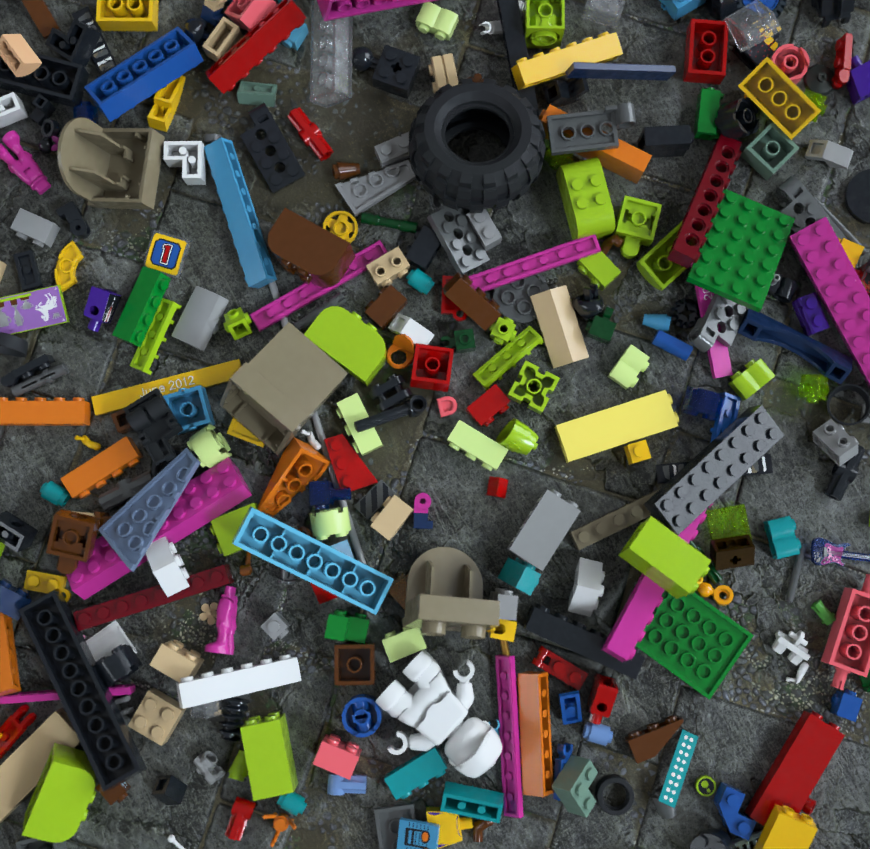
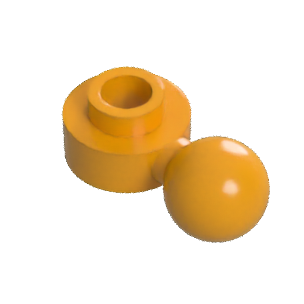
[697,582,734,606]

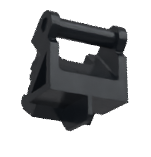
[811,0,855,28]

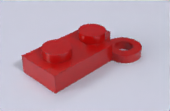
[441,276,467,322]

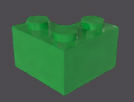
[324,609,370,644]

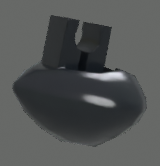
[184,18,211,48]
[572,283,604,318]

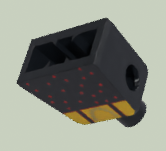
[731,27,779,71]

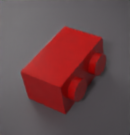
[466,384,510,428]

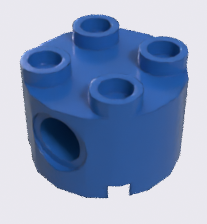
[342,694,382,737]

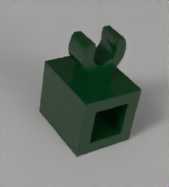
[585,307,616,344]
[441,328,476,354]

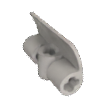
[171,286,229,352]

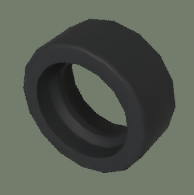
[595,774,634,816]

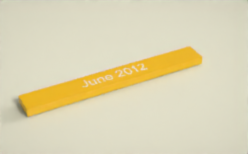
[91,359,242,416]

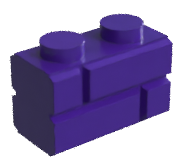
[792,292,830,337]

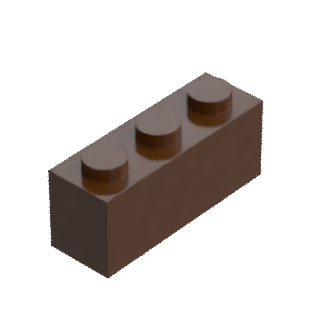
[442,272,501,331]

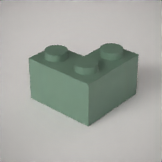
[551,755,598,818]

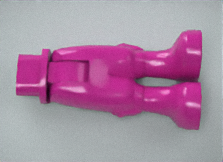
[0,130,51,195]
[204,586,238,655]

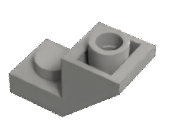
[805,139,854,169]

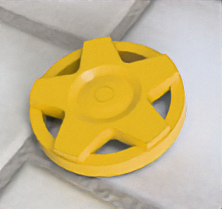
[323,211,358,243]

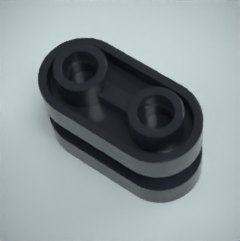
[369,373,413,413]

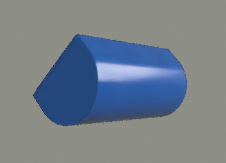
[651,330,693,361]

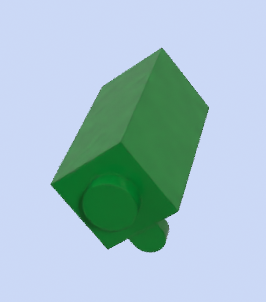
[694,87,724,141]

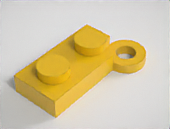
[23,570,71,602]

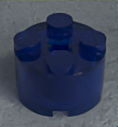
[681,386,726,421]

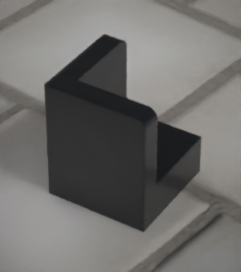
[151,775,187,805]

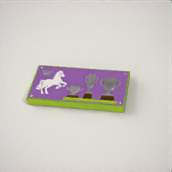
[0,285,70,335]

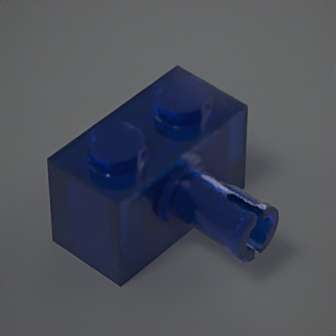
[309,480,351,510]

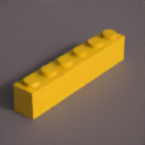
[511,32,623,90]

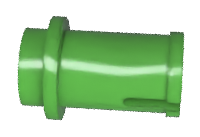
[811,600,836,626]

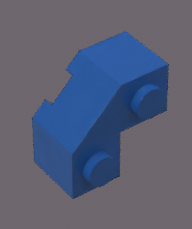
[713,781,756,841]

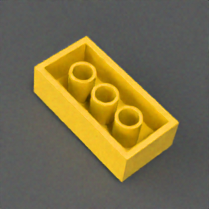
[738,57,821,140]

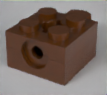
[46,509,101,574]

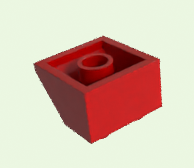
[410,343,454,392]

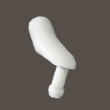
[300,429,321,450]
[786,662,809,684]

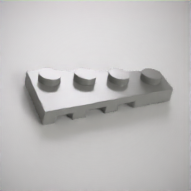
[335,160,416,217]

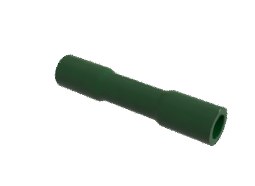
[361,212,418,234]

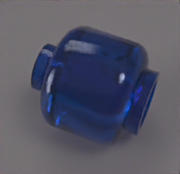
[73,101,99,125]

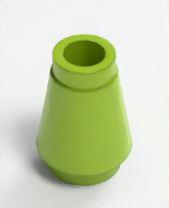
[228,750,248,781]

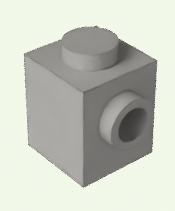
[260,611,291,640]

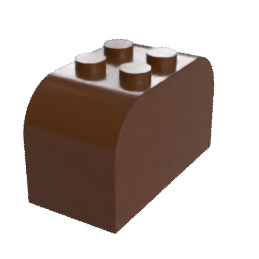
[268,208,355,288]

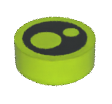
[695,775,716,797]

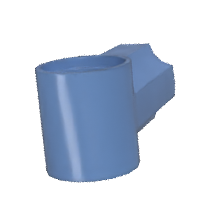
[327,772,367,795]

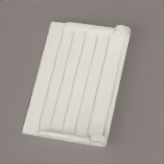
[86,620,137,662]

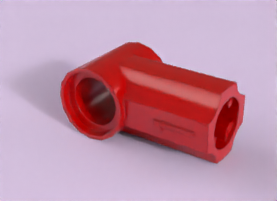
[225,796,256,841]

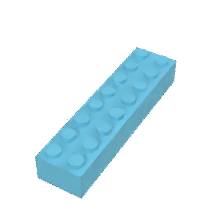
[232,506,394,615]

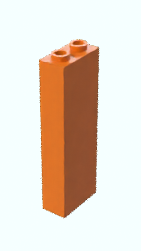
[538,104,652,184]

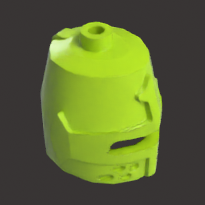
[496,418,539,455]

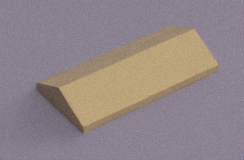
[530,285,589,369]

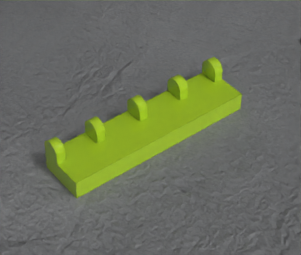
[130,298,182,375]
[472,325,544,391]

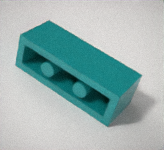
[384,745,447,800]
[440,781,504,823]

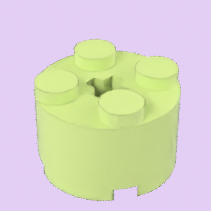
[187,424,232,468]
[309,506,352,540]

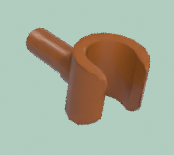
[239,551,252,576]

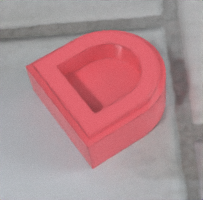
[436,396,457,418]

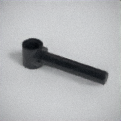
[354,395,427,432]

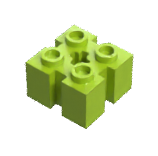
[507,361,560,415]

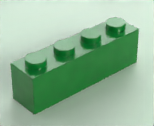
[112,266,171,347]

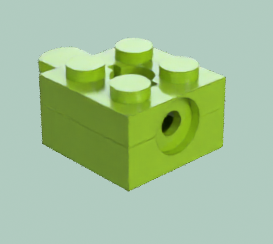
[613,195,662,259]

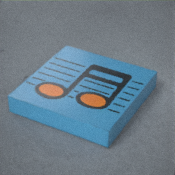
[397,817,440,849]

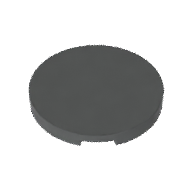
[493,273,549,324]

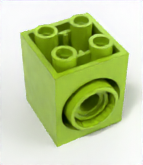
[523,0,565,48]

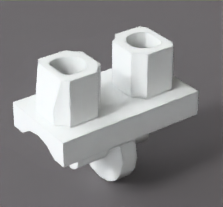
[772,629,810,665]

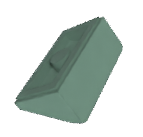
[237,81,277,107]

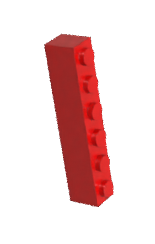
[206,0,307,94]

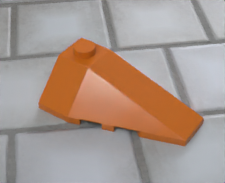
[257,437,331,516]

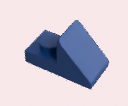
[557,690,582,725]

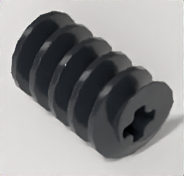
[217,697,250,742]

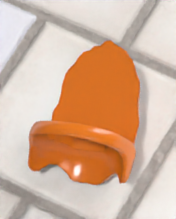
[386,334,414,369]

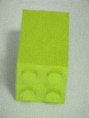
[618,516,711,599]
[240,711,298,801]

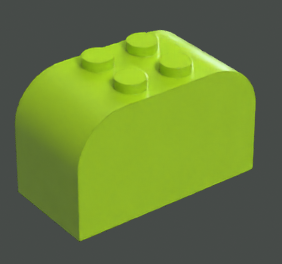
[556,157,615,240]
[304,306,387,387]
[22,743,96,843]

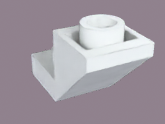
[388,313,434,347]

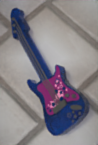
[811,537,870,566]

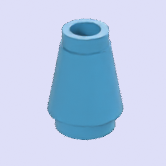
[642,314,671,332]

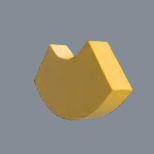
[54,240,84,292]

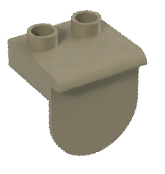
[57,117,165,210]
[402,547,500,639]

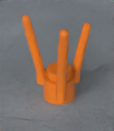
[262,812,296,847]

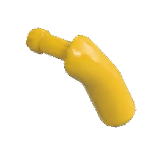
[75,435,101,451]

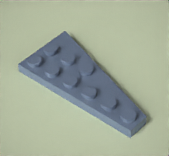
[98,448,201,572]

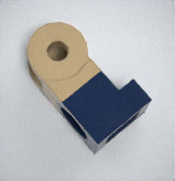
[200,0,228,27]

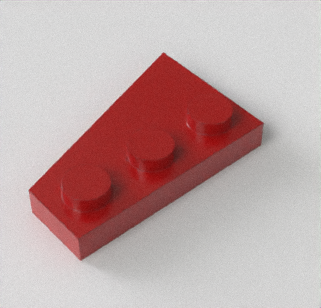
[324,434,378,495]

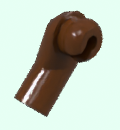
[600,234,623,255]
[473,819,494,842]

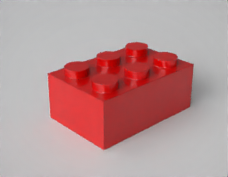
[683,19,729,85]

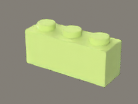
[336,393,383,456]
[447,420,508,471]

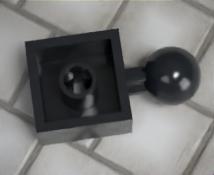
[350,44,421,99]

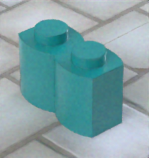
[763,516,801,559]

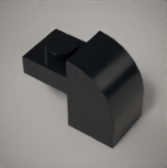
[543,78,590,107]

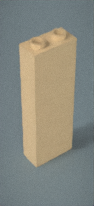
[0,708,81,823]

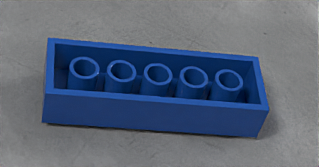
[84,26,204,122]

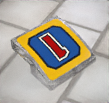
[143,230,191,278]

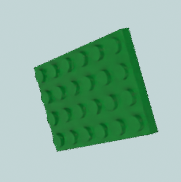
[686,189,795,313]
[612,590,754,700]

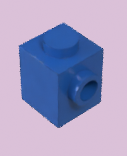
[830,689,863,722]

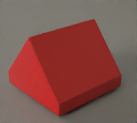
[486,476,508,499]

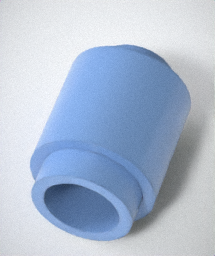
[583,722,613,746]

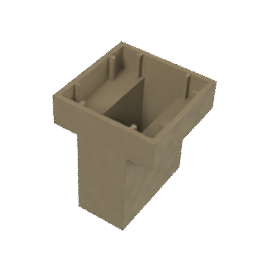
[219,322,348,455]

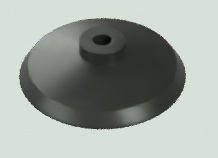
[803,64,835,96]

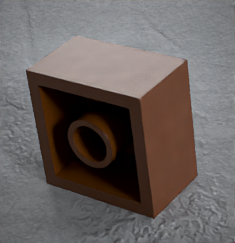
[334,642,376,685]

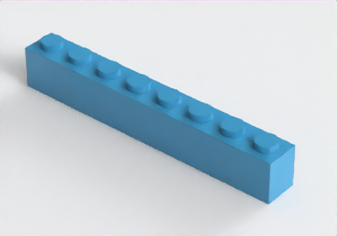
[204,137,277,288]

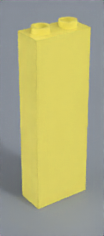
[554,390,679,463]

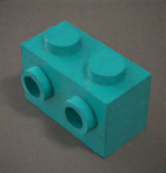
[498,557,541,596]

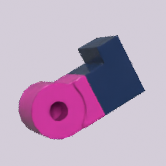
[413,493,433,530]

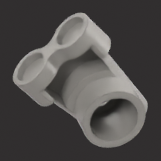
[193,751,226,785]

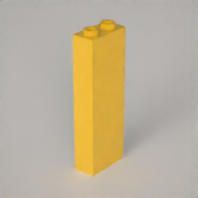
[754,804,818,849]

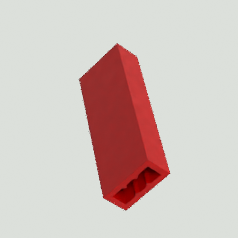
[744,710,845,826]

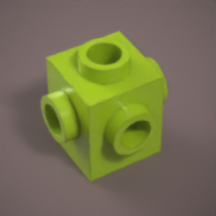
[223,307,252,340]
[489,317,517,346]

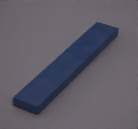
[566,62,676,81]

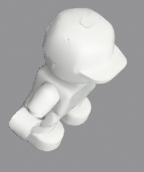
[375,649,503,778]

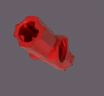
[287,107,334,161]

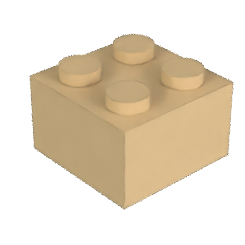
[370,495,414,541]
[150,640,204,682]
[128,688,187,746]

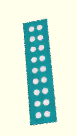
[658,729,698,808]

